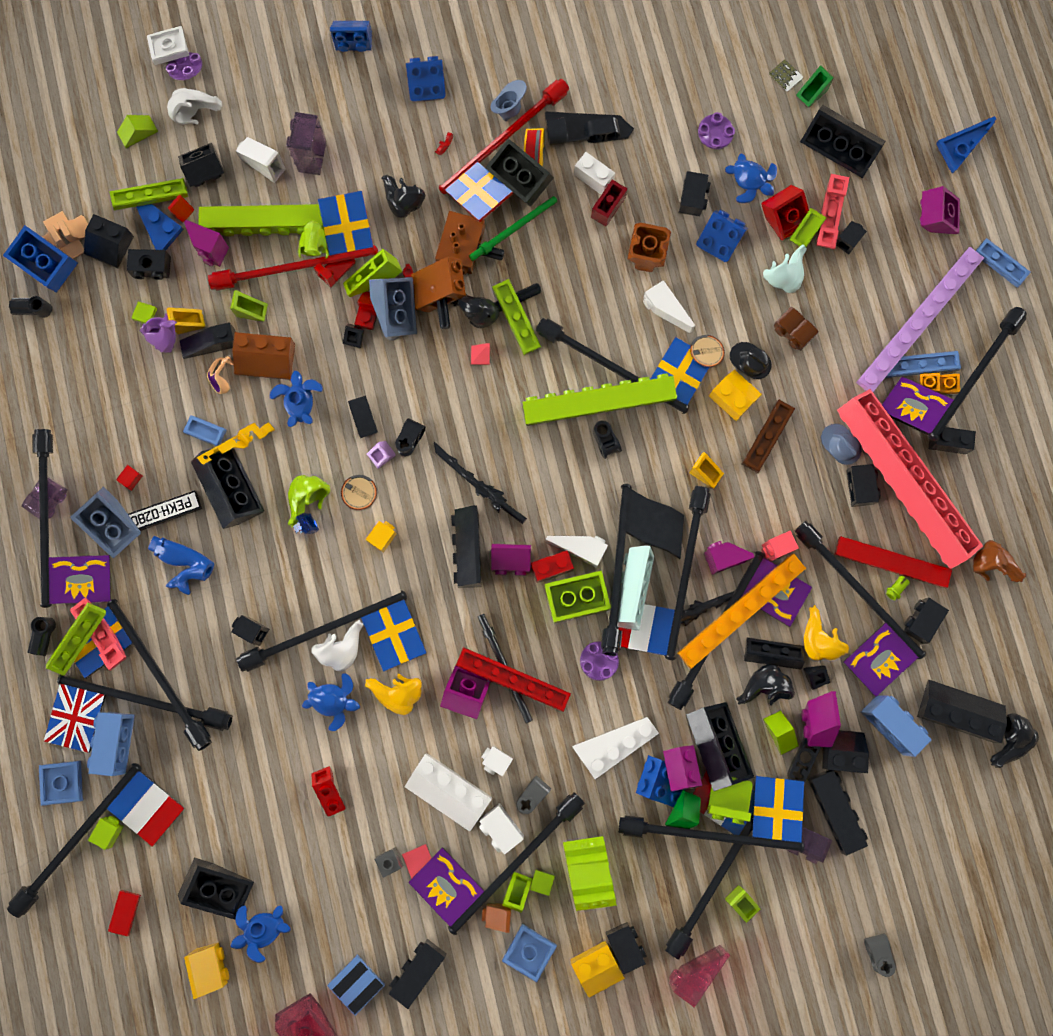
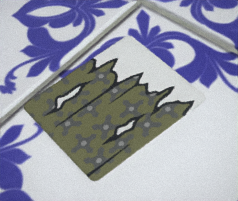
[769,59,803,91]

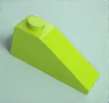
[343,249,402,297]

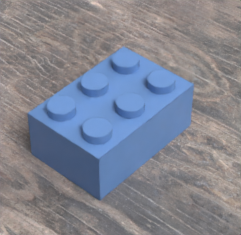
[861,695,932,757]
[87,712,135,776]

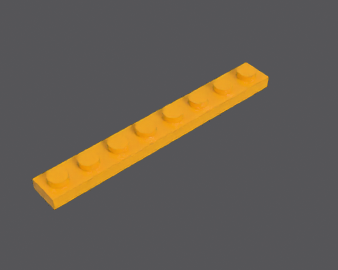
[677,554,806,669]

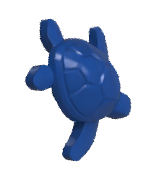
[725,154,777,203]
[269,370,323,427]
[302,673,360,731]
[230,906,291,963]

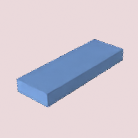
[976,238,1031,288]

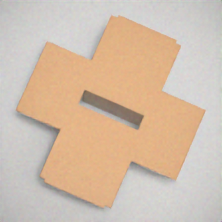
[43,211,88,259]

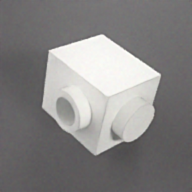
[481,746,513,776]

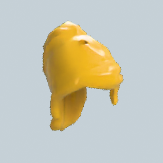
[804,605,849,661]
[365,674,422,715]

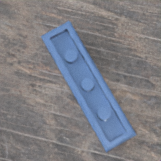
[885,351,961,378]

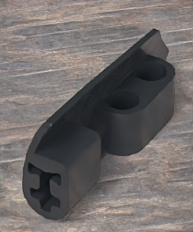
[545,111,634,145]

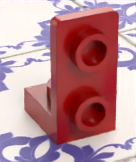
[314,259,356,288]
[311,766,345,817]

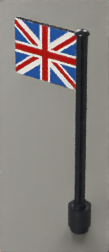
[44,675,233,753]

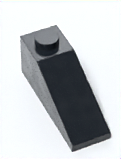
[179,322,236,359]

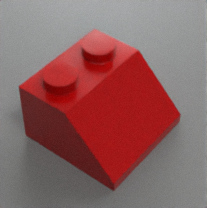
[761,185,809,241]

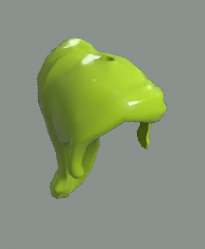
[298,220,329,258]
[288,475,330,528]

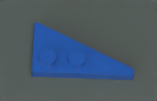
[936,116,996,173]
[136,204,184,250]

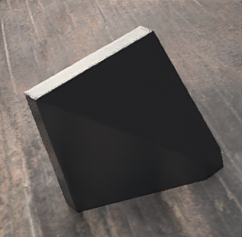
[343,324,364,348]
[803,666,830,690]

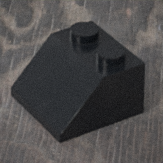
[178,143,224,187]
[84,214,134,268]
[822,730,869,773]

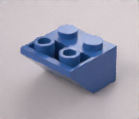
[330,21,372,52]

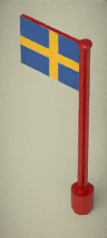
[439,78,569,222]
[208,191,378,291]

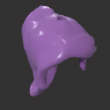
[140,313,177,353]

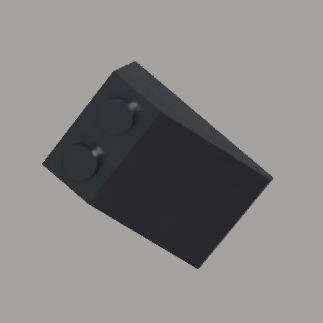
[178,857,254,920]

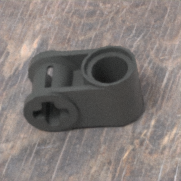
[516,775,552,814]
[864,933,896,977]

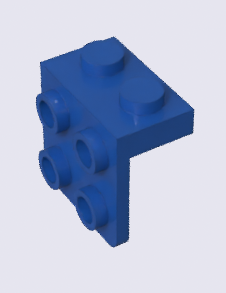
[406,56,446,101]
[696,209,748,262]
[636,755,686,807]

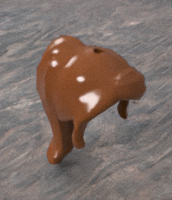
[973,540,1026,582]

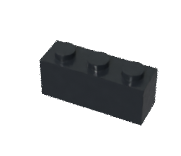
[389,939,447,1009]

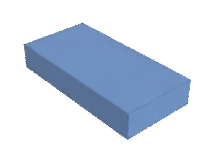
[183,415,227,446]

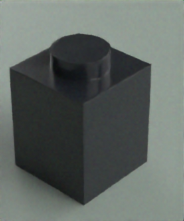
[836,221,867,255]

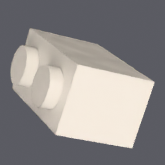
[574,152,615,195]

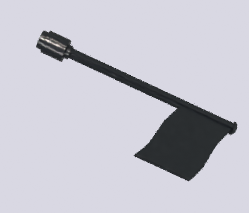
[601,484,684,656]

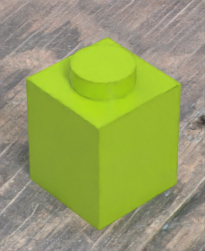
[88,816,124,850]

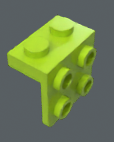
[707,777,753,825]

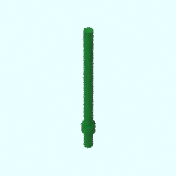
[469,196,557,261]

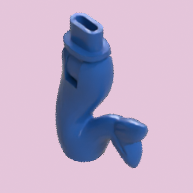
[148,536,214,595]

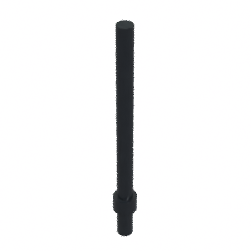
[477,614,533,723]

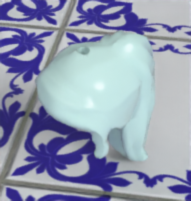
[763,244,807,293]

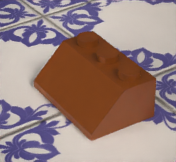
[232,332,295,380]

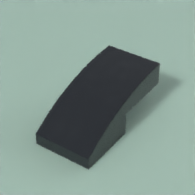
[348,395,378,438]

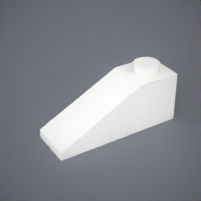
[643,280,695,333]
[545,536,608,568]

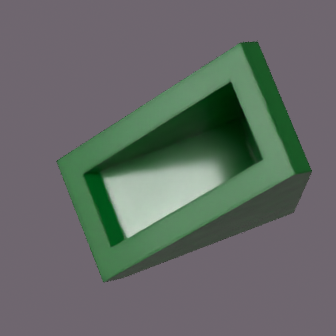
[796,65,834,107]
[665,790,701,829]

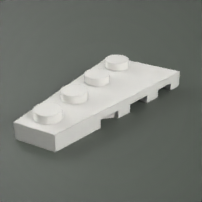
[572,717,659,779]

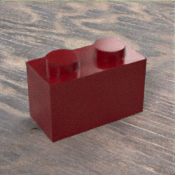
[591,179,628,227]

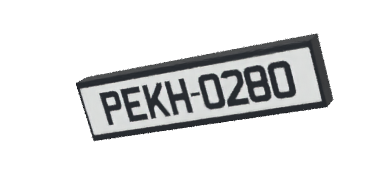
[128,490,202,531]

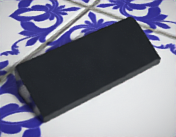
[744,637,805,670]

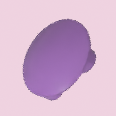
[166,52,202,80]
[698,112,735,149]
[580,641,619,681]

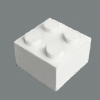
[479,803,524,855]

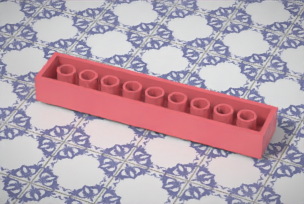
[837,389,983,569]

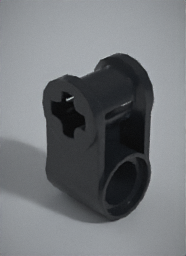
[395,418,426,457]
[593,420,622,459]

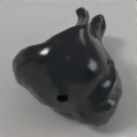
[381,175,426,218]
[451,294,499,328]
[736,664,795,706]
[990,713,1039,768]

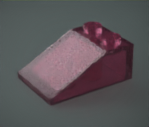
[669,945,730,1007]
[275,993,337,1036]

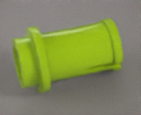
[886,576,910,601]

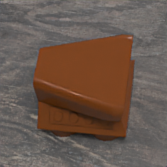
[627,222,671,272]

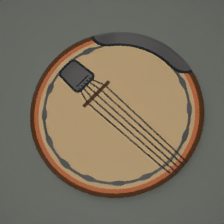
[690,335,725,367]
[341,475,377,510]

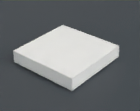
[147,26,189,65]

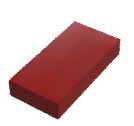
[108,890,141,936]

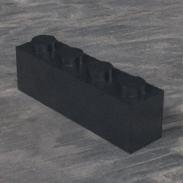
[808,770,868,856]

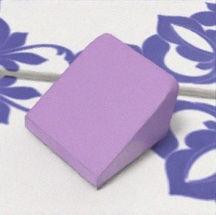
[367,441,396,469]

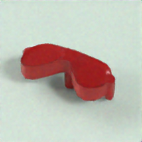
[435,132,453,155]

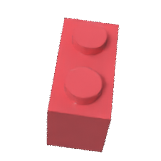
[761,530,799,562]

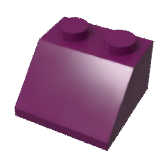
[920,186,960,234]
[184,220,229,267]
[704,541,754,575]
[491,544,531,576]
[440,666,491,719]
[801,691,841,747]
[663,745,702,791]

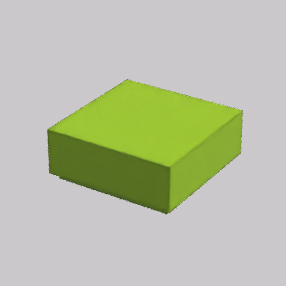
[132,301,157,323]
[530,869,555,896]

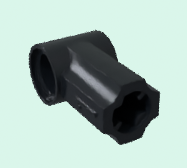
[9,296,52,318]
[27,617,56,656]

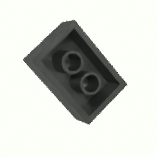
[485,138,554,207]

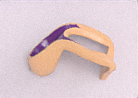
[207,356,234,394]

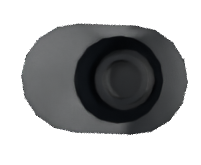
[730,342,772,380]

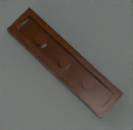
[742,399,795,473]

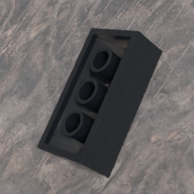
[800,105,886,178]
[191,448,265,529]
[451,505,482,588]
[917,680,1007,743]
[686,702,755,791]

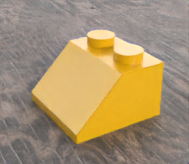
[709,369,762,421]
[570,940,625,998]
[184,942,229,999]

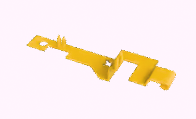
[197,422,275,465]

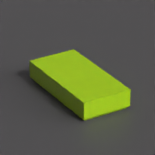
[789,208,826,247]

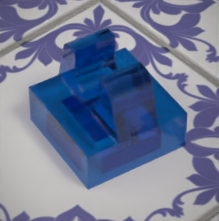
[293,513,319,534]

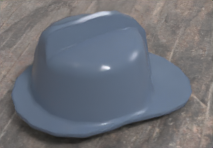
[490,80,527,121]
[821,424,862,465]

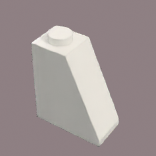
[236,137,286,183]

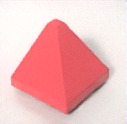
[471,343,490,365]

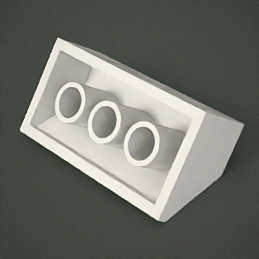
[405,753,492,831]

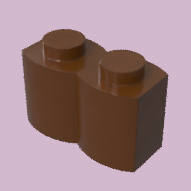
[774,306,819,351]

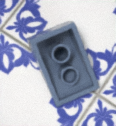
[369,277,417,337]
[70,486,141,558]

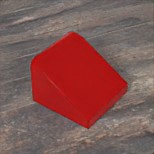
[168,194,194,223]
[116,465,143,491]

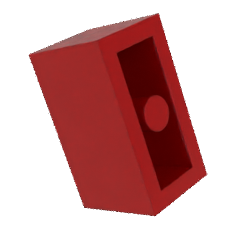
[531,550,574,583]

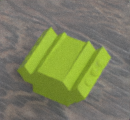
[563,836,617,911]

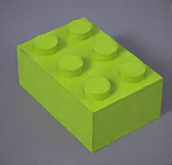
[544,570,610,624]

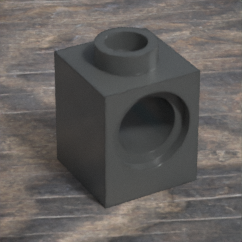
[374,847,404,878]

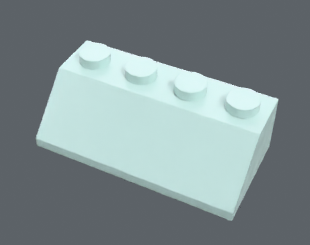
[617,546,654,631]

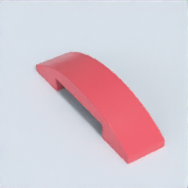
[816,174,850,249]
[70,598,126,671]

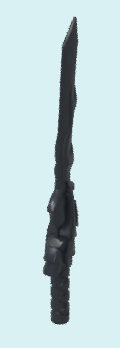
[434,442,527,524]
[674,591,734,626]

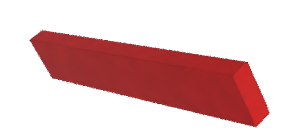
[834,536,952,589]
[455,647,571,712]

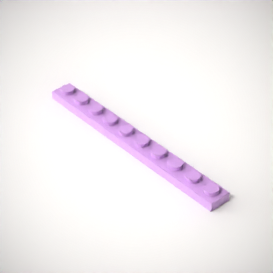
[856,247,984,392]

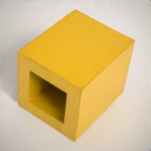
[366,521,396,553]

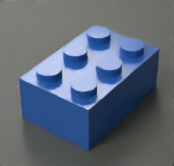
[3,225,78,293]

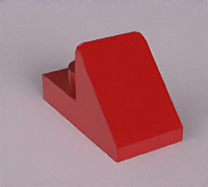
[354,291,377,330]

